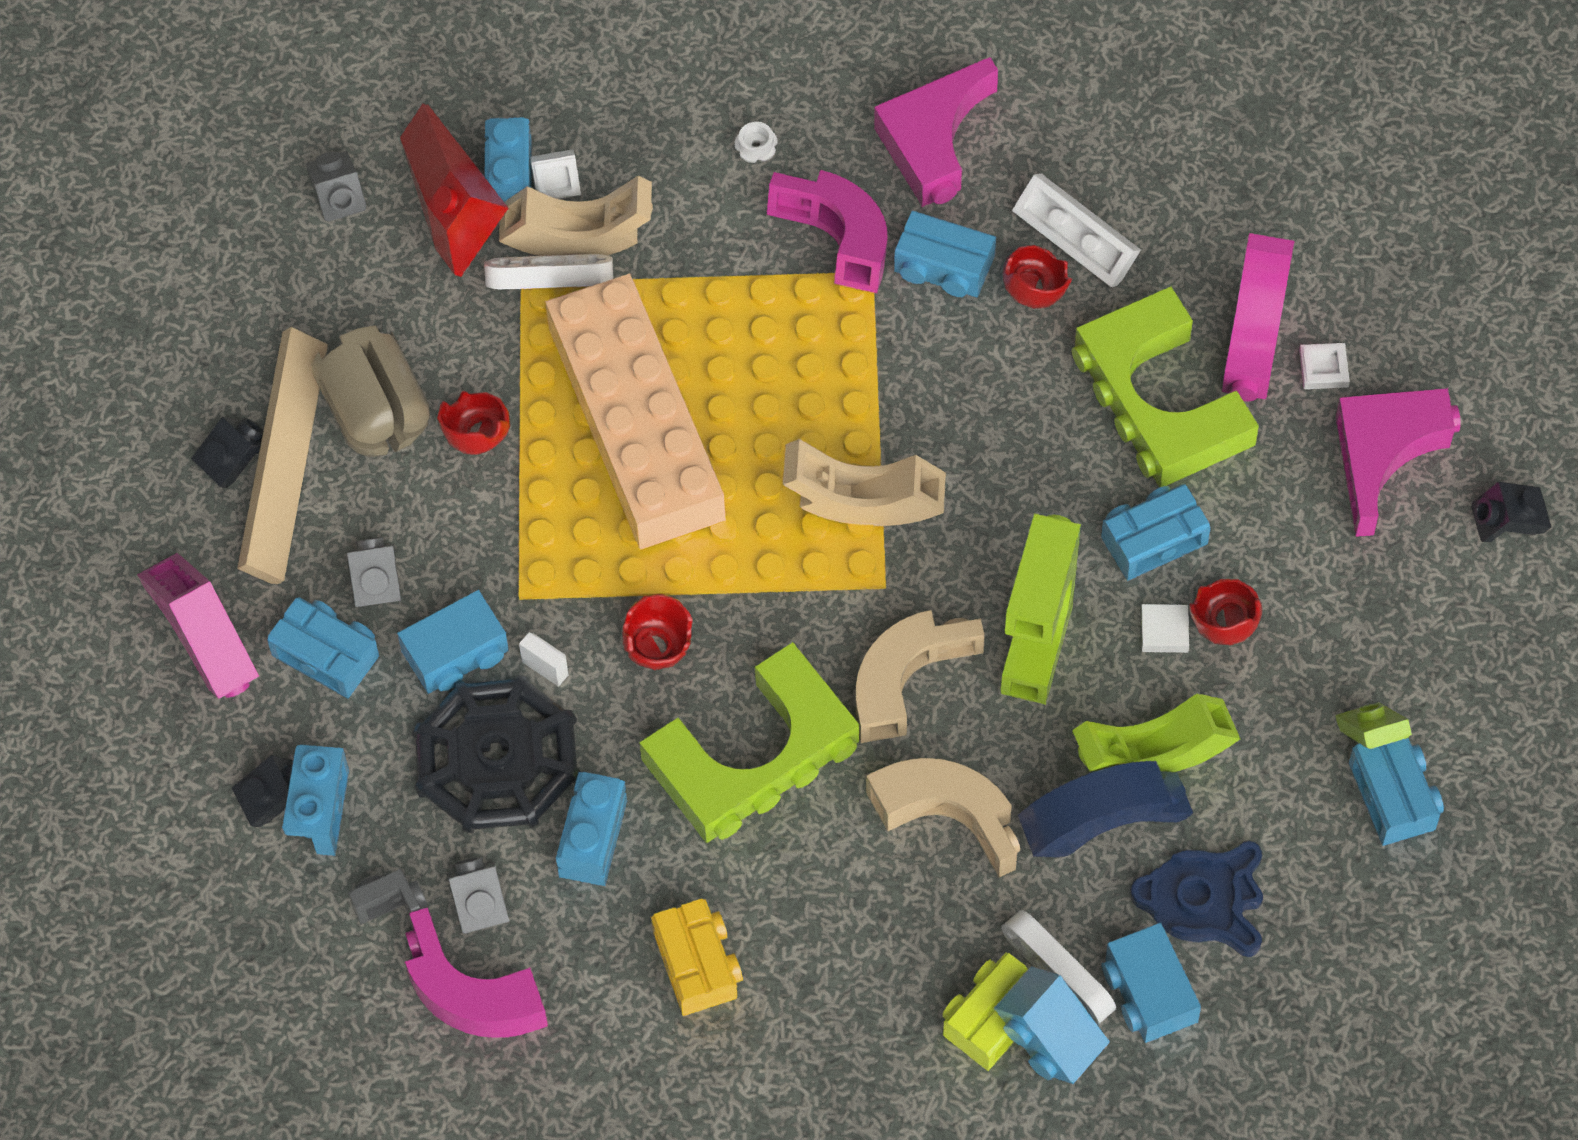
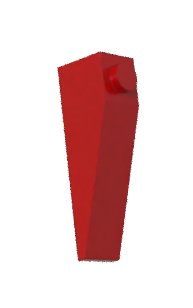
[400,104,508,277]

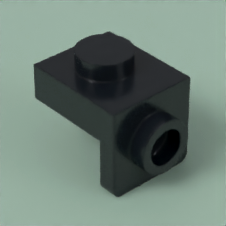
[191,417,263,488]
[1471,481,1552,542]
[232,755,294,828]

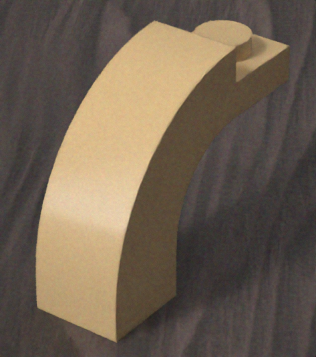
[499,176,653,256]
[783,439,946,526]
[856,610,984,743]
[866,758,1020,877]

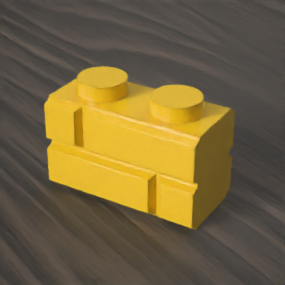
[651,899,743,1016]

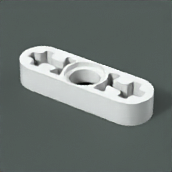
[484,254,613,289]
[1001,910,1116,1025]

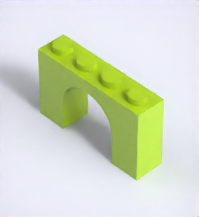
[1072,286,1259,487]
[1001,513,1081,705]
[640,642,859,844]

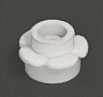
[735,122,778,163]

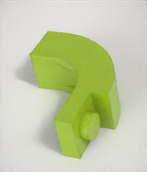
[1072,693,1240,772]

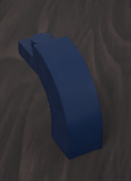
[1018,761,1193,857]

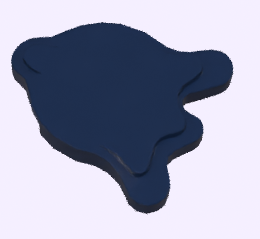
[1130,841,1263,957]

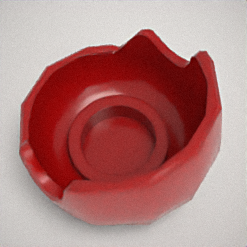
[1002,245,1072,309]
[437,391,510,455]
[1189,579,1262,645]
[622,594,693,670]

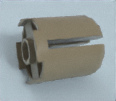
[311,326,430,457]

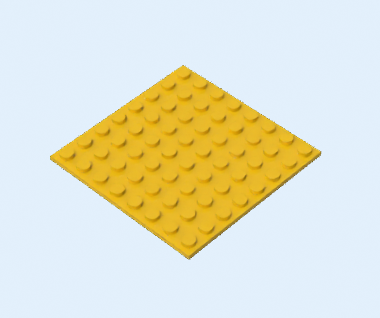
[519,273,886,600]

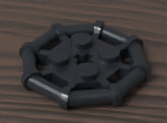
[411,675,581,834]

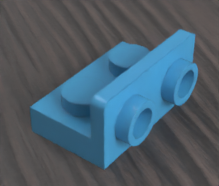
[282,745,349,856]

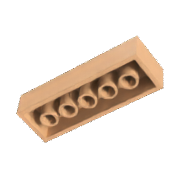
[545,274,726,550]

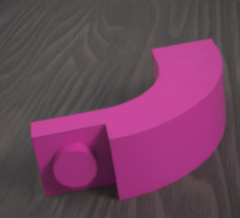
[767,170,888,293]
[405,907,548,1038]

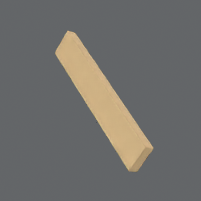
[237,327,328,584]

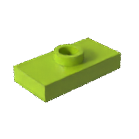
[1335,702,1412,749]

